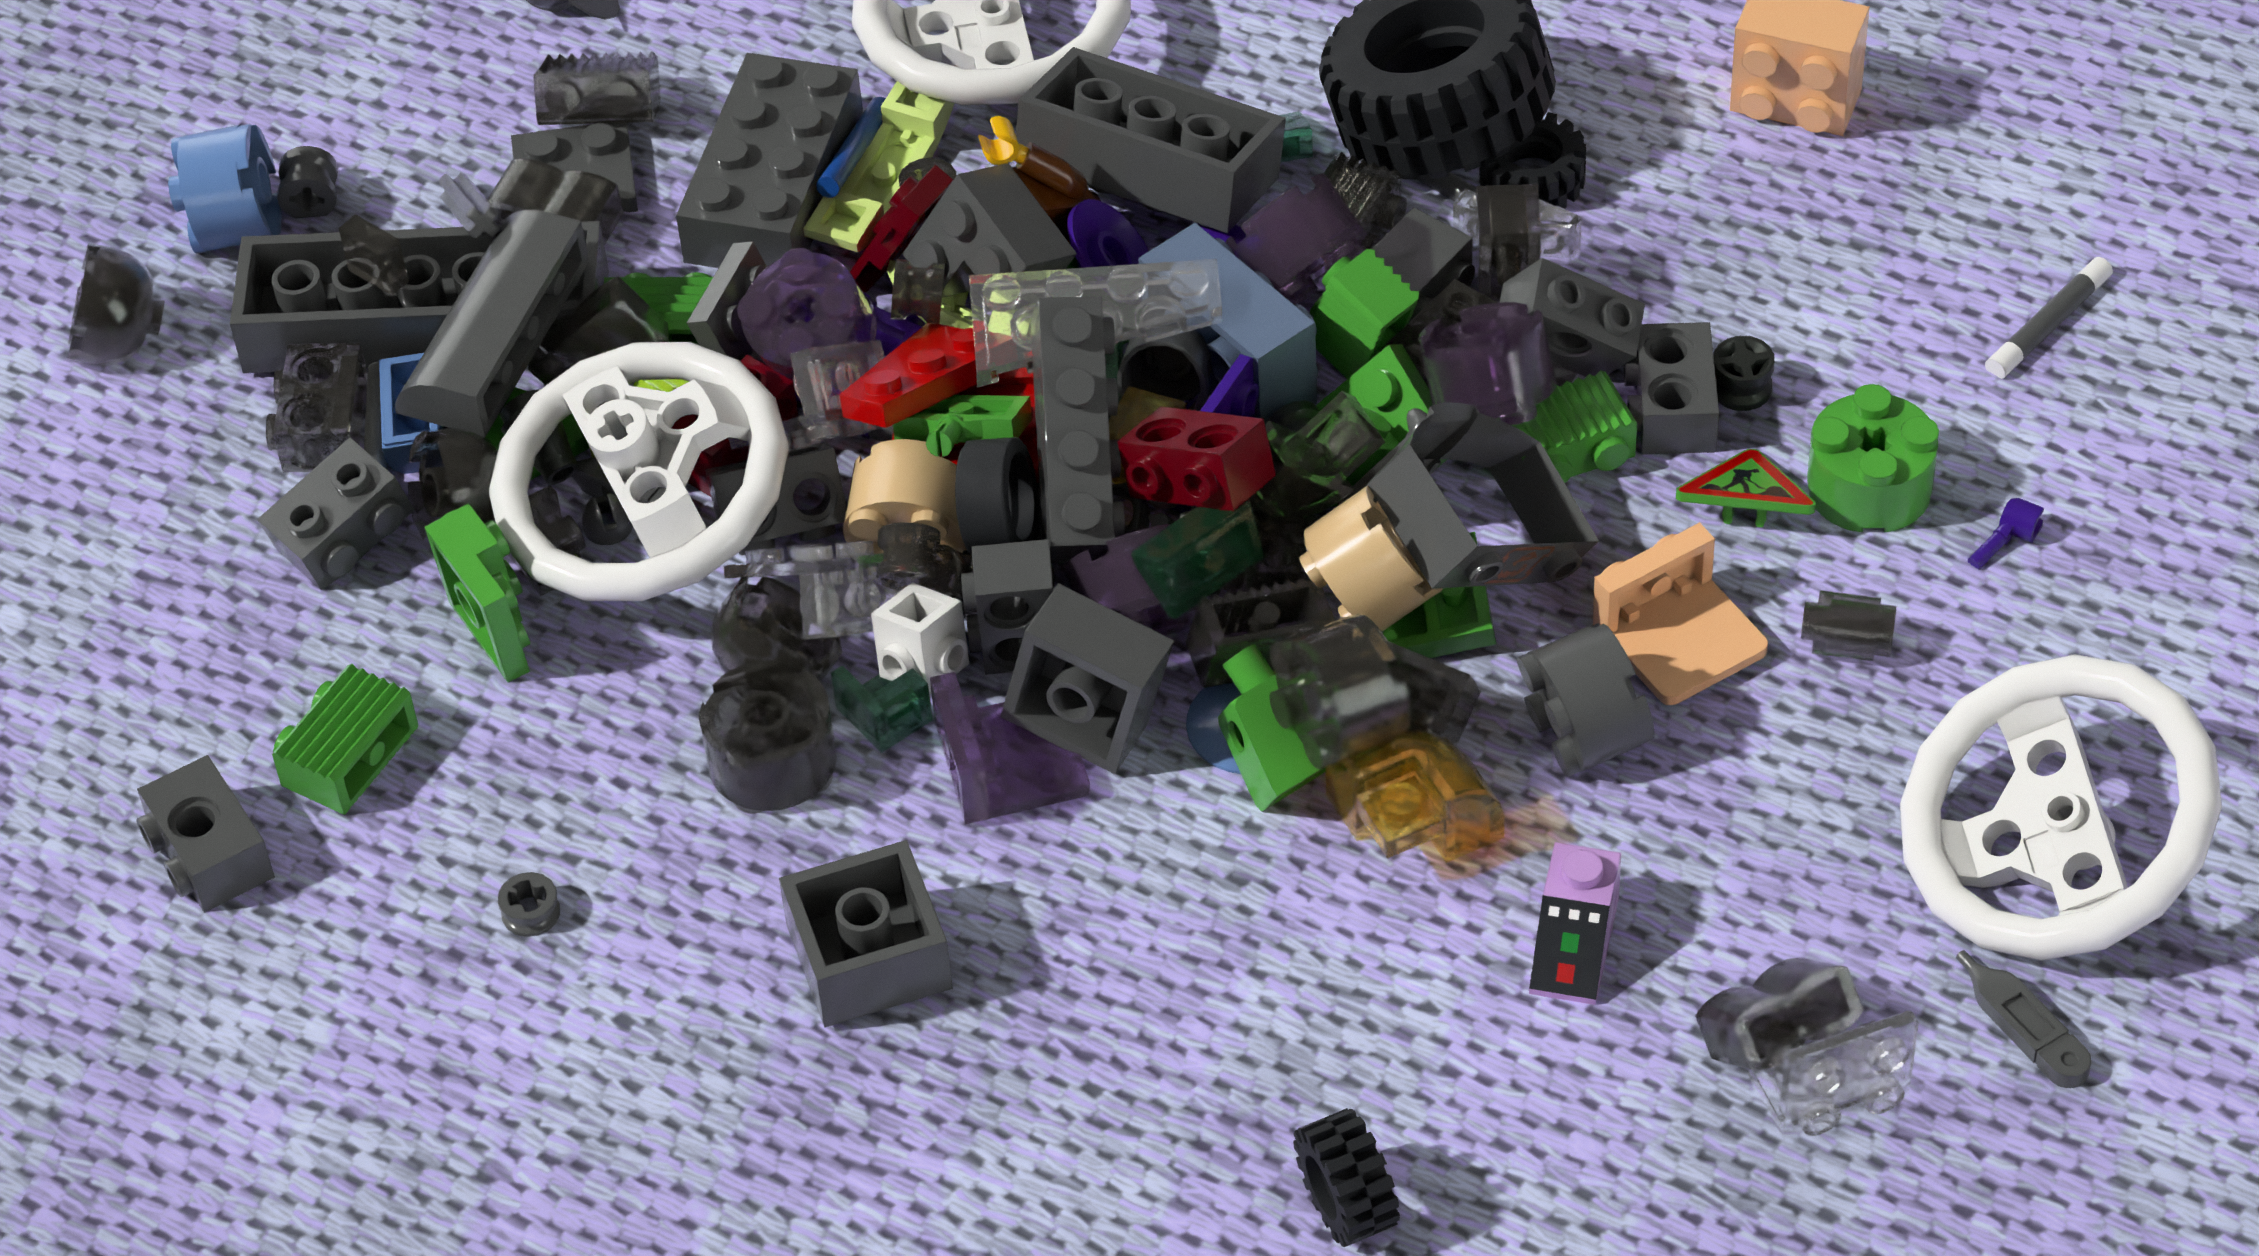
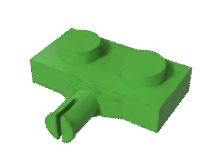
[893,395,1032,457]

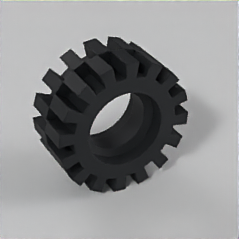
[1479,112,1586,216]
[1293,1108,1400,1247]

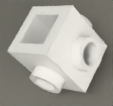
[871,582,969,696]

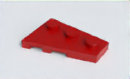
[839,322,1019,428]

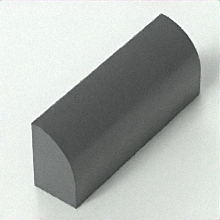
[395,210,589,437]

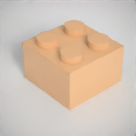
[1730,0,1870,136]

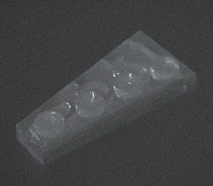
[969,259,1222,388]

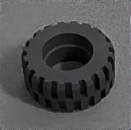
[1319,0,1556,180]

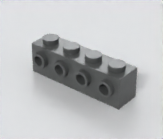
[1031,297,1125,563]

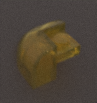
[1326,731,1505,863]

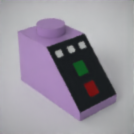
[1529,842,1621,1005]

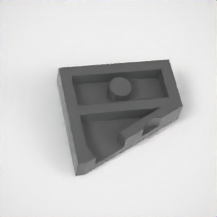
[511,120,638,213]

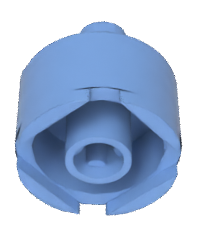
[168,124,282,254]

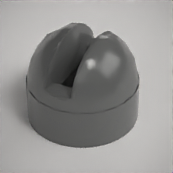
[582,493,633,545]

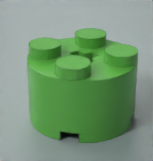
[1807,384,1939,532]

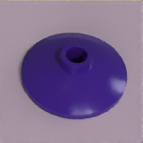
[1067,199,1149,308]

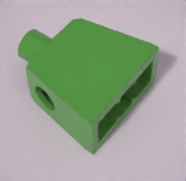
[1218,644,1376,812]

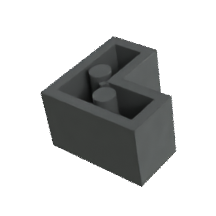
[903,163,1077,306]

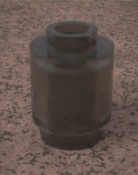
[1801,590,1897,661]

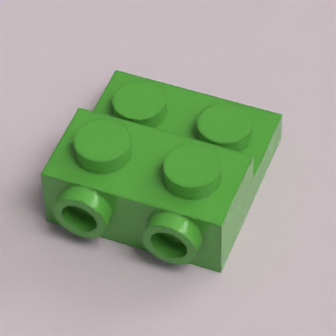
[424,503,530,683]

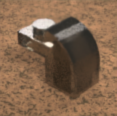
[1249,391,1385,519]

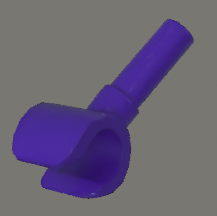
[1968,498,2044,570]

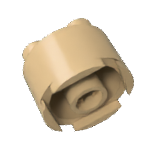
[843,439,967,576]
[1299,485,1443,638]

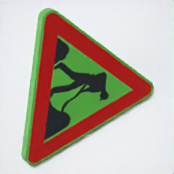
[1676,449,1816,527]

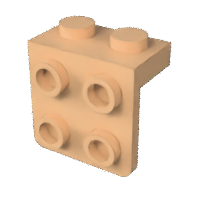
[1592,522,1768,705]

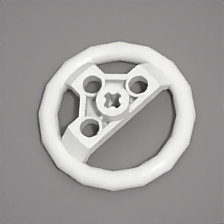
[852,0,1131,105]
[489,342,789,601]
[1900,654,2222,961]

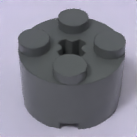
[1517,623,1654,777]

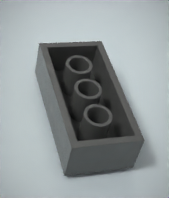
[1016,47,1286,233]
[676,53,863,281]

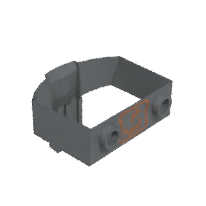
[1336,403,1599,589]

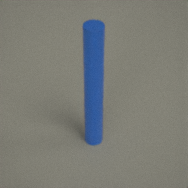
[816,97,886,198]

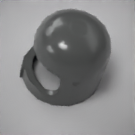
[1117,319,1212,422]

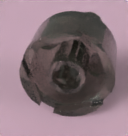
[1269,614,1411,769]
[699,660,837,814]

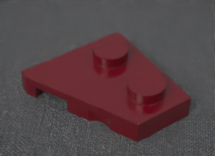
[837,165,953,293]

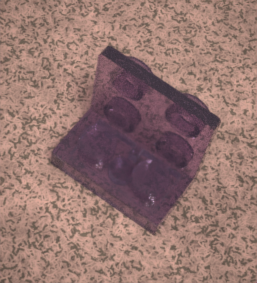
[930,672,1091,824]

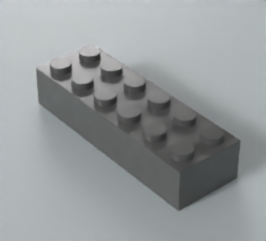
[230,221,609,373]

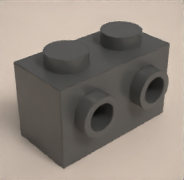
[257,438,415,590]

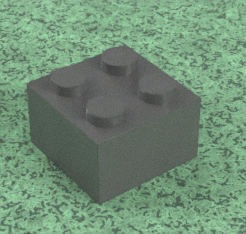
[1000,583,1174,774]
[779,840,953,1028]

